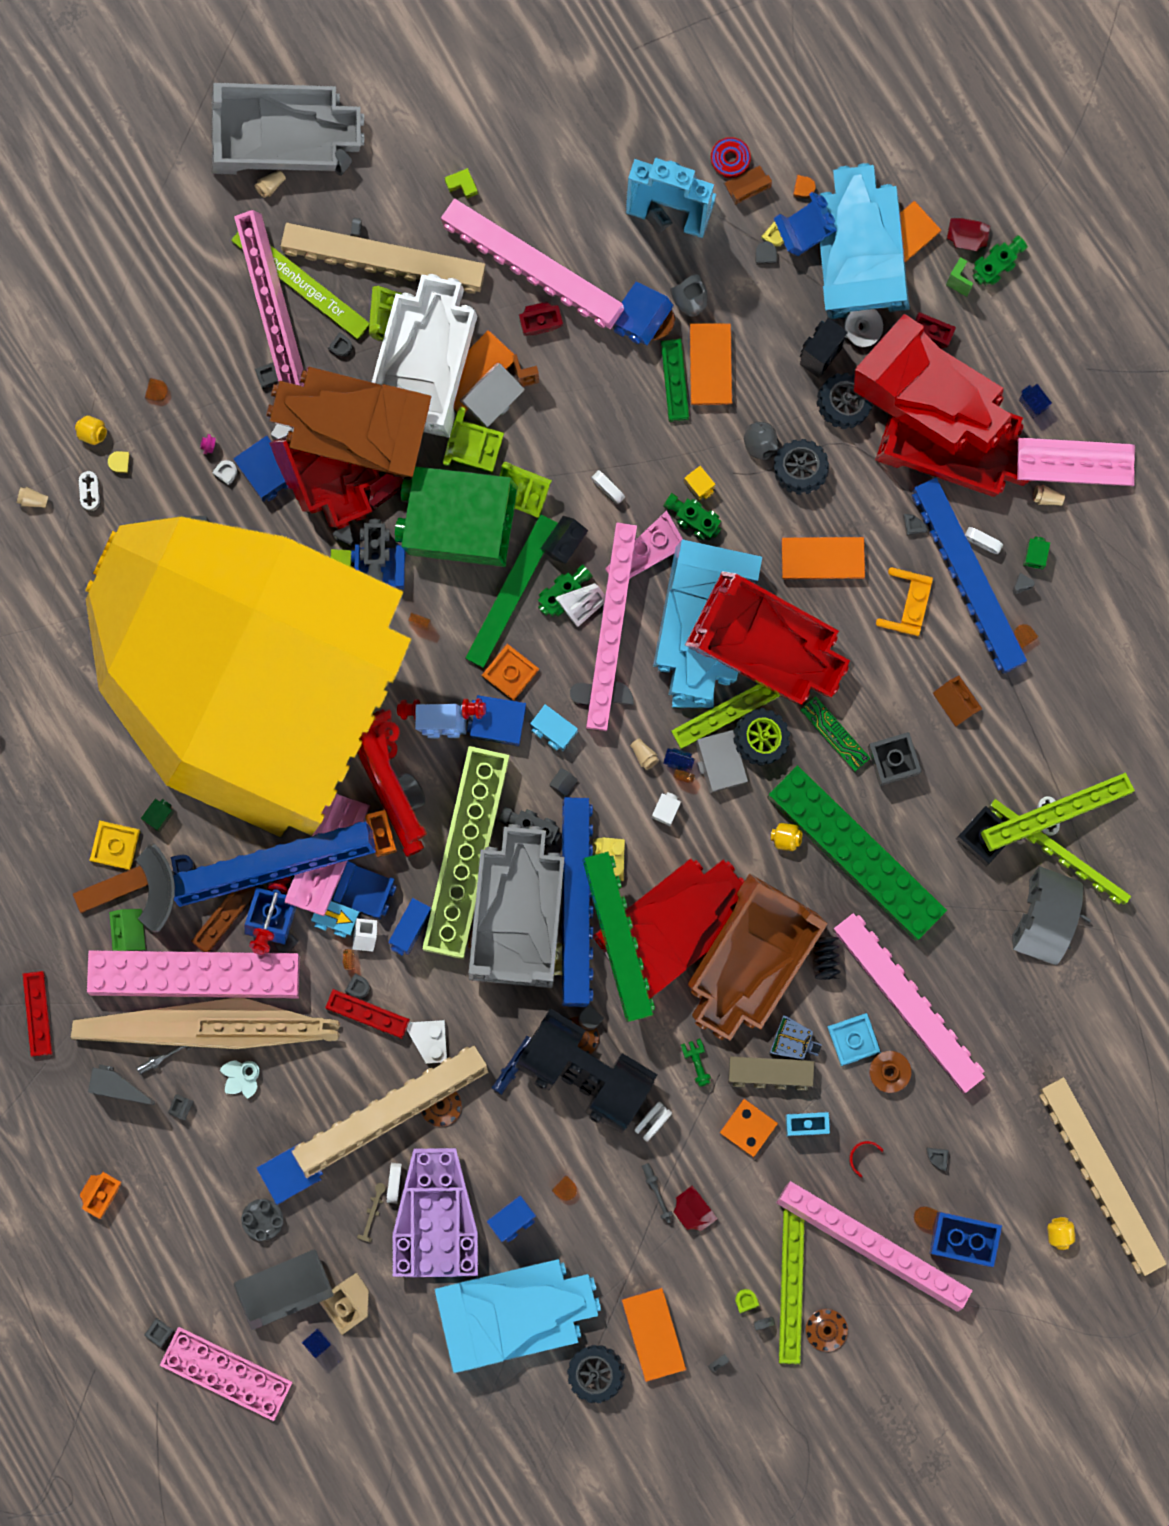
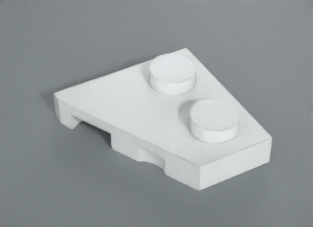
[555,584,605,627]
[407,1020,447,1064]

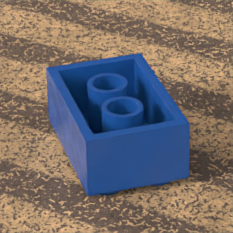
[486,1195,536,1243]
[929,1212,1002,1267]

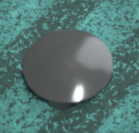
[241,1199,283,1241]

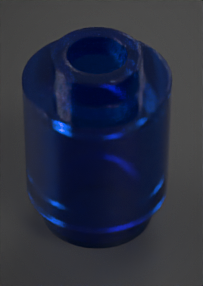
[663,748,695,773]

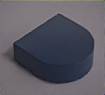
[170,855,194,875]

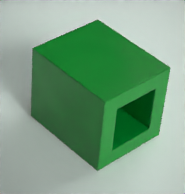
[1023,537,1051,570]

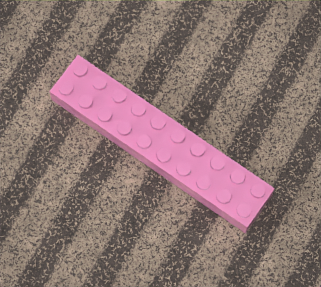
[87,951,300,999]

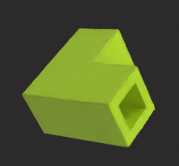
[444,168,478,199]

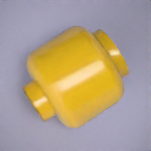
[75,415,107,445]
[771,823,803,851]
[1047,1217,1076,1250]

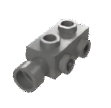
[360,519,390,582]
[498,806,560,849]

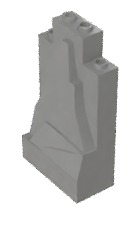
[212,83,364,174]
[469,824,564,988]

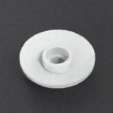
[845,309,883,347]

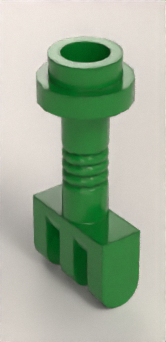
[681,1038,711,1087]

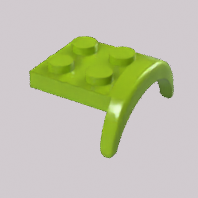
[369,286,402,342]
[443,407,504,473]
[500,462,552,518]

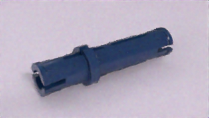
[491,1036,531,1095]

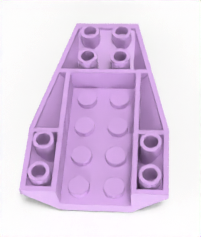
[393,1148,478,1277]

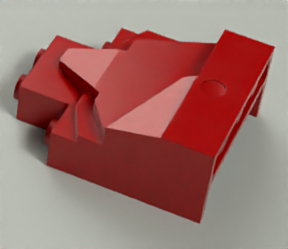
[269,435,380,529]

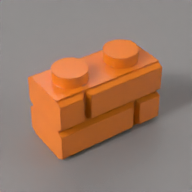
[365,810,397,857]

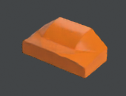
[79,1172,122,1219]

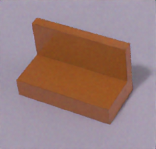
[724,166,772,205]
[513,354,539,387]
[933,675,982,727]

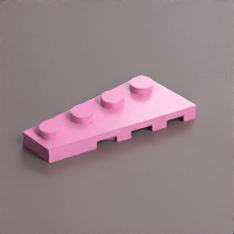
[605,510,683,579]

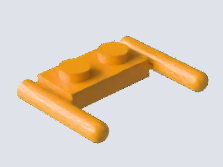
[876,567,933,636]

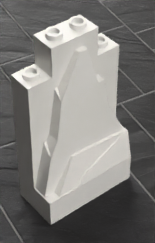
[372,274,477,438]

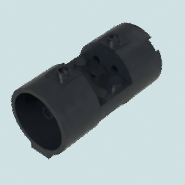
[514,1008,658,1133]

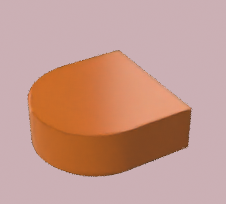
[793,175,815,198]

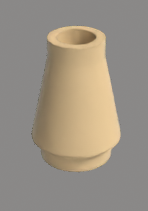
[255,170,286,198]
[1033,485,1065,506]
[17,487,48,508]
[630,738,659,770]

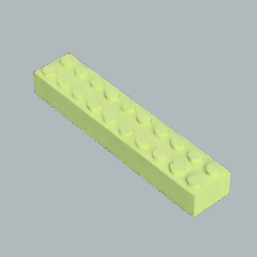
[422,746,510,960]

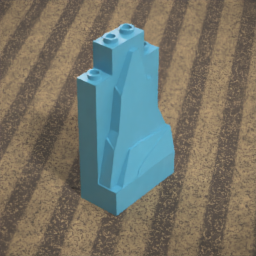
[626,158,716,238]
[820,163,910,319]
[653,540,762,705]
[435,1259,601,1373]

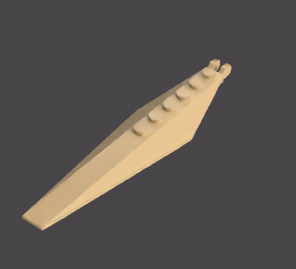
[71,998,340,1049]

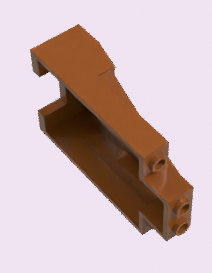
[266,367,432,478]
[688,873,828,1041]

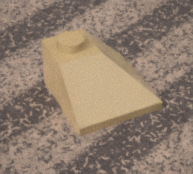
[319,1273,368,1335]

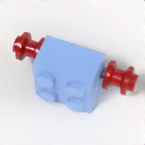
[397,698,486,738]

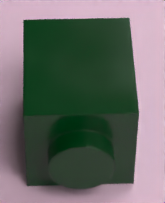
[140,798,174,833]

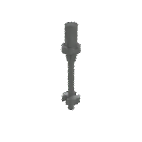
[136,1046,191,1075]
[642,1163,673,1223]

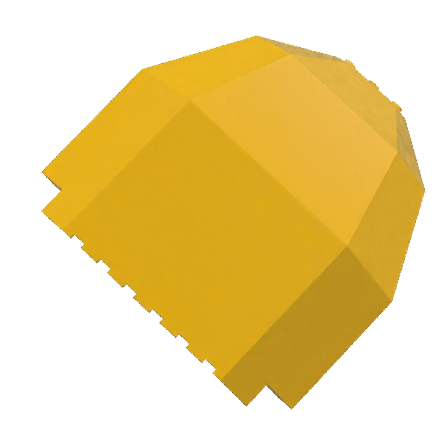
[85,517,411,837]

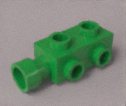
[972,235,1028,287]
[663,493,722,541]
[538,564,593,617]

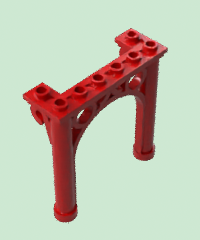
[356,709,427,857]

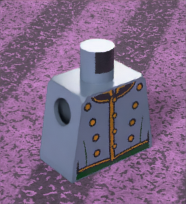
[769,1015,822,1060]

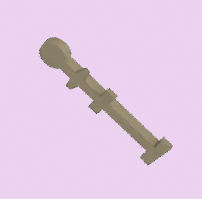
[357,1183,386,1243]

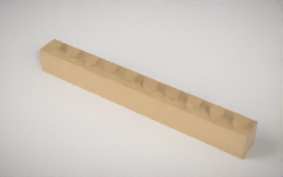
[281,223,486,294]
[292,1046,488,1179]
[1039,1077,1167,1276]

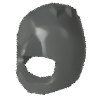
[670,274,708,317]
[743,422,779,460]

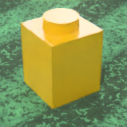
[684,466,716,501]

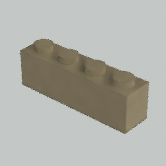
[728,1057,814,1091]

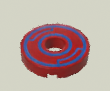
[710,137,751,178]

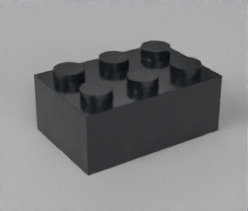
[800,317,848,378]

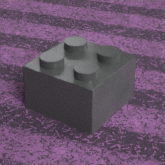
[868,732,922,786]

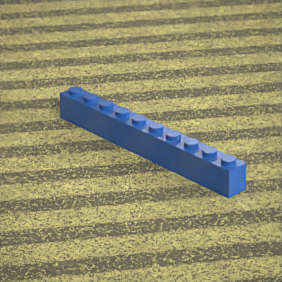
[911,477,1027,674]
[562,797,593,1007]
[173,822,376,907]

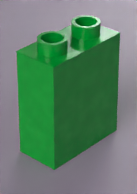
[395,467,518,567]

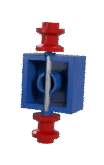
[245,876,297,955]

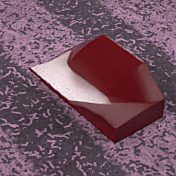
[946,218,991,251]
[519,301,563,336]
[915,312,956,349]
[369,473,403,511]
[673,1185,717,1232]

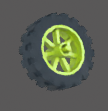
[733,709,790,766]

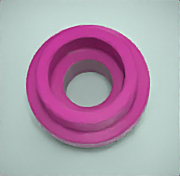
[200,434,216,455]

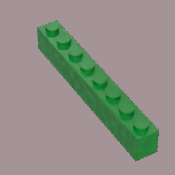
[582,851,655,1023]

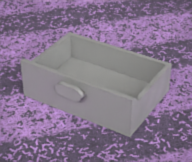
[460,363,525,427]
[695,730,748,794]

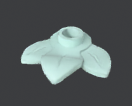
[220,1061,260,1098]

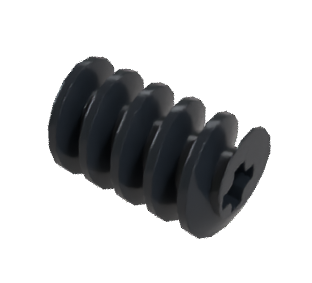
[813,937,841,980]

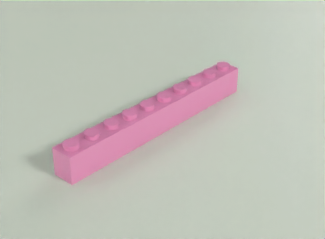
[441,198,624,330]
[234,210,304,386]
[586,523,637,731]
[833,913,985,1094]
[776,1181,973,1312]

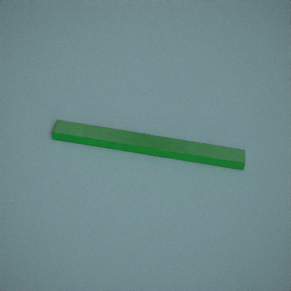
[465,514,558,668]

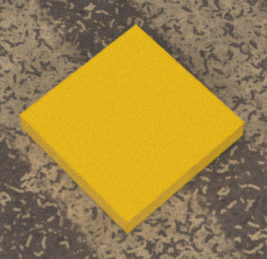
[89,820,141,870]

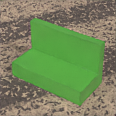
[946,257,973,297]
[109,909,145,951]

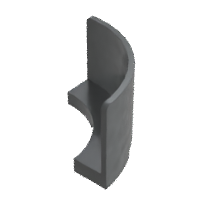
[135,843,175,933]
[1012,866,1083,965]
[234,1249,334,1331]

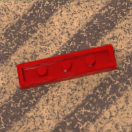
[22,971,52,1057]
[325,989,410,1039]

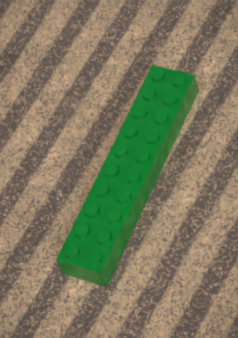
[767,765,947,942]

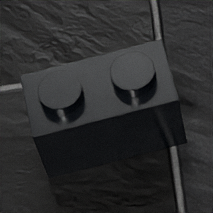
[540,516,589,564]

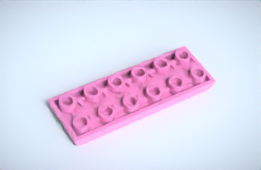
[1017,438,1135,486]
[285,794,370,916]
[160,1327,293,1421]

